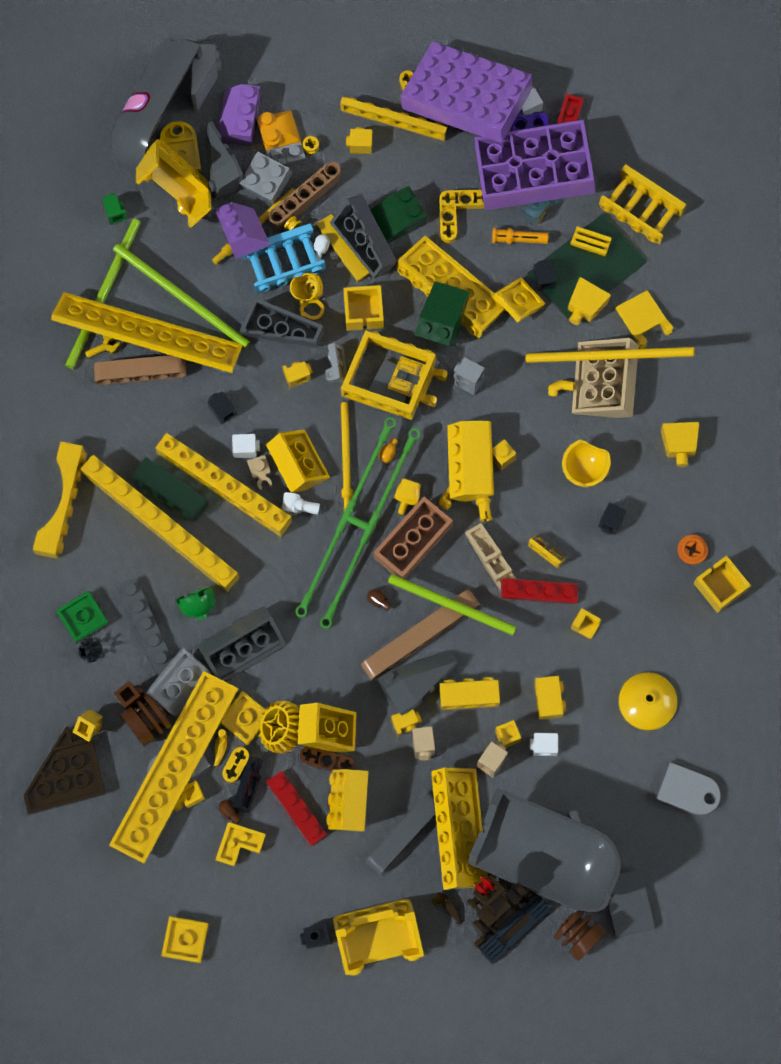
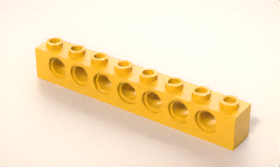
[155,433,292,537]

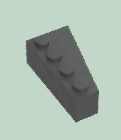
[240,298,325,348]

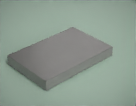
[145,648,213,718]

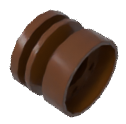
[120,694,171,747]
[554,910,607,962]

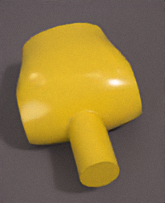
[394,478,421,515]

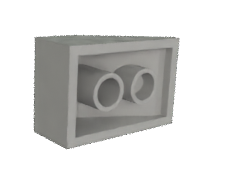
[191,44,221,111]

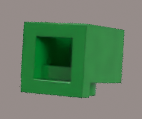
[102,193,128,225]

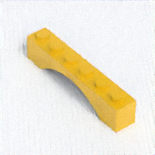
[33,441,87,559]

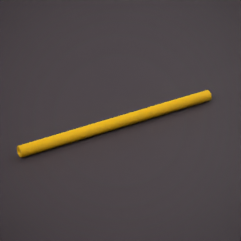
[526,347,695,363]

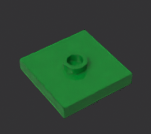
[55,590,109,644]

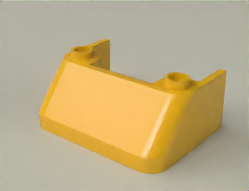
[136,139,211,228]

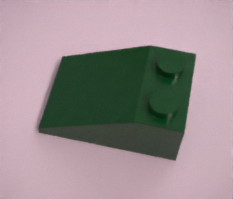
[370,186,427,243]
[414,281,470,346]

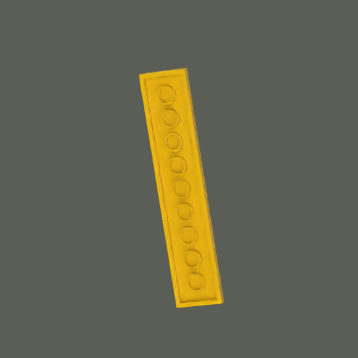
[51,292,243,373]
[109,671,238,864]

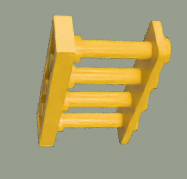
[599,164,687,244]

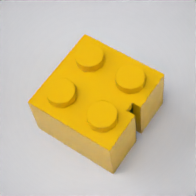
[343,285,384,331]
[693,555,751,613]

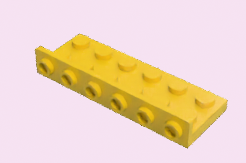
[396,236,505,338]
[431,767,488,890]

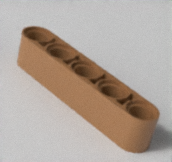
[269,162,341,230]
[94,355,187,385]

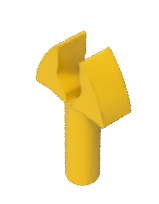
[85,335,121,358]

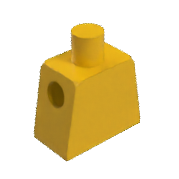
[568,277,611,325]
[661,422,699,467]

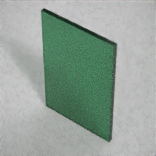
[527,213,647,320]

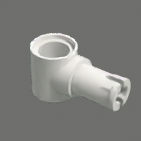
[281,492,320,516]

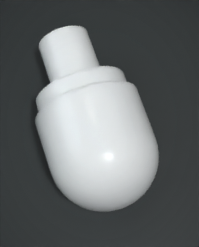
[313,234,330,260]

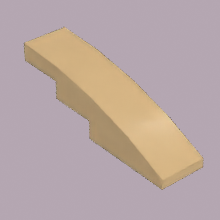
[465,523,516,600]

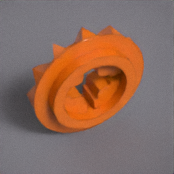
[677,535,708,565]

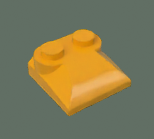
[256,110,301,151]

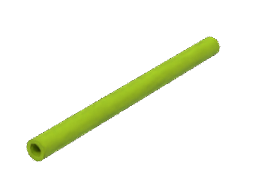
[388,574,517,636]

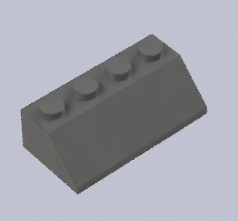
[197,606,287,681]

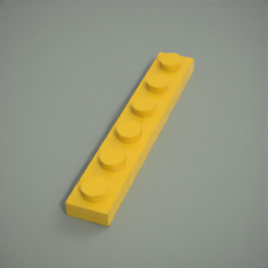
[340,96,447,141]

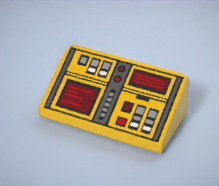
[528,535,566,568]

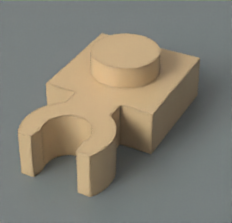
[247,455,272,491]

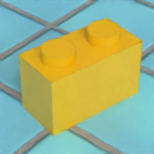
[534,676,566,720]

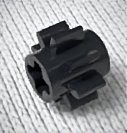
[78,637,103,663]

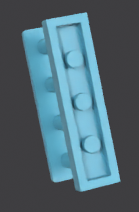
[243,223,326,293]

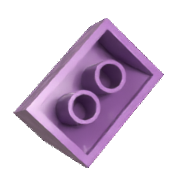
[218,84,261,146]
[215,202,270,259]

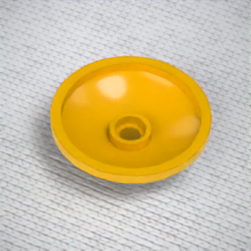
[618,672,677,731]

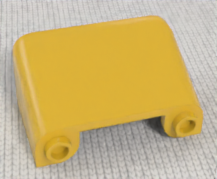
[333,899,424,976]

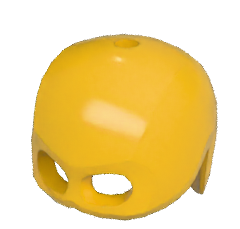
[290,273,323,301]

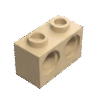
[412,726,435,761]
[477,741,508,778]

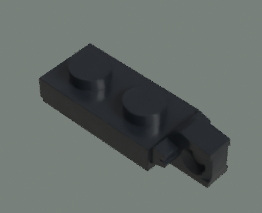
[232,756,263,813]

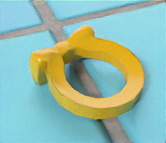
[299,299,324,321]

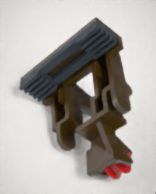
[467,876,551,965]

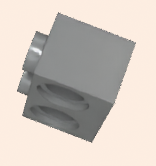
[453,357,485,395]

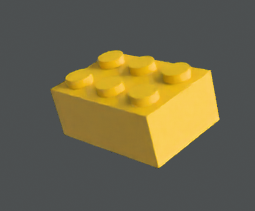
[298,703,356,753]
[327,769,368,831]

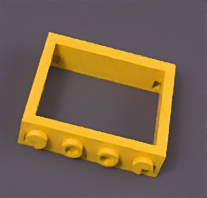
[341,330,436,420]

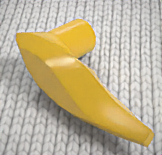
[213,729,227,766]

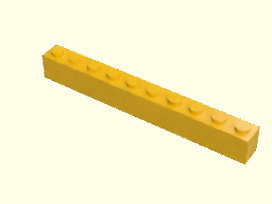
[80,455,239,592]

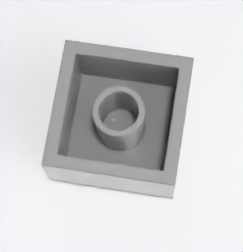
[239,151,293,204]

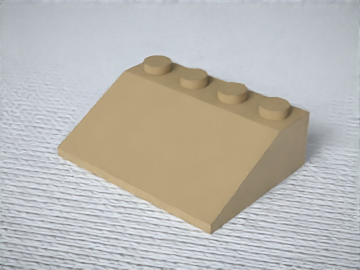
[572,338,639,418]

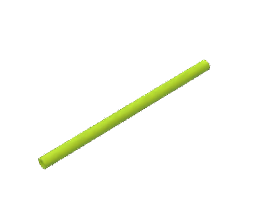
[65,219,141,369]
[113,243,251,349]

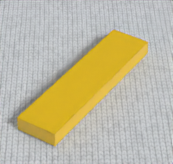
[316,214,371,283]

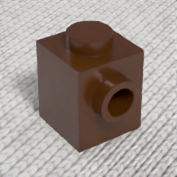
[114,681,145,710]

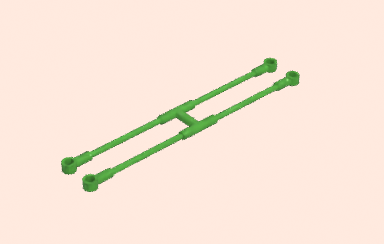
[295,417,420,629]

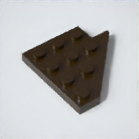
[24,726,106,815]

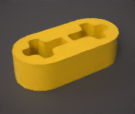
[222,747,250,783]

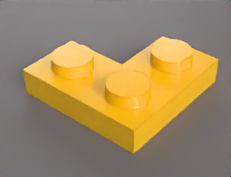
[215,822,266,867]

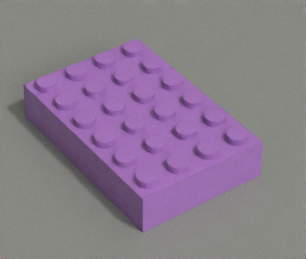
[401,41,532,143]
[474,120,595,211]

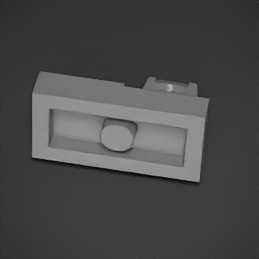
[266,142,306,166]
[325,343,347,384]

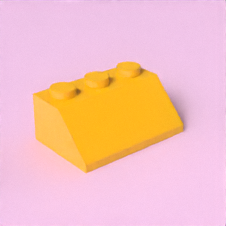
[266,429,330,493]

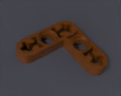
[299,746,355,810]

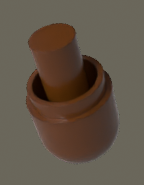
[367,589,392,611]
[218,800,241,825]

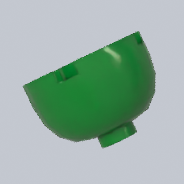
[176,587,216,621]

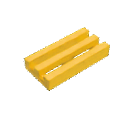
[570,226,612,256]

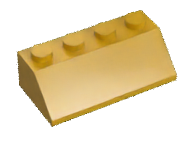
[447,421,494,503]

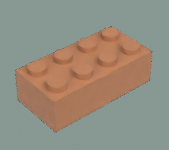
[373,496,453,579]

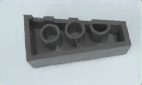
[330,194,397,278]

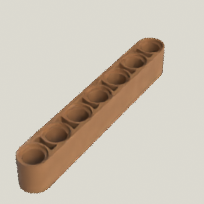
[361,589,480,681]

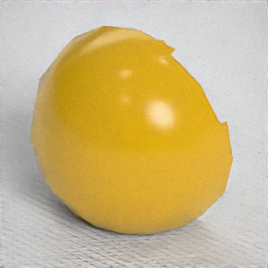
[562,439,611,487]

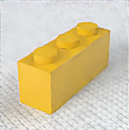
[439,677,500,710]

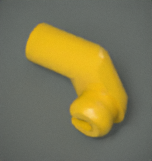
[548,380,575,397]
[438,487,452,510]

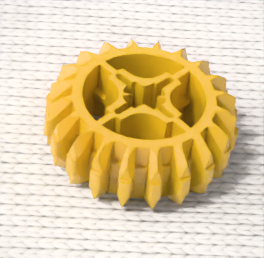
[257,700,299,754]

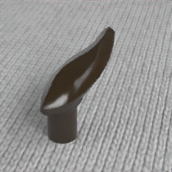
[432,892,461,925]

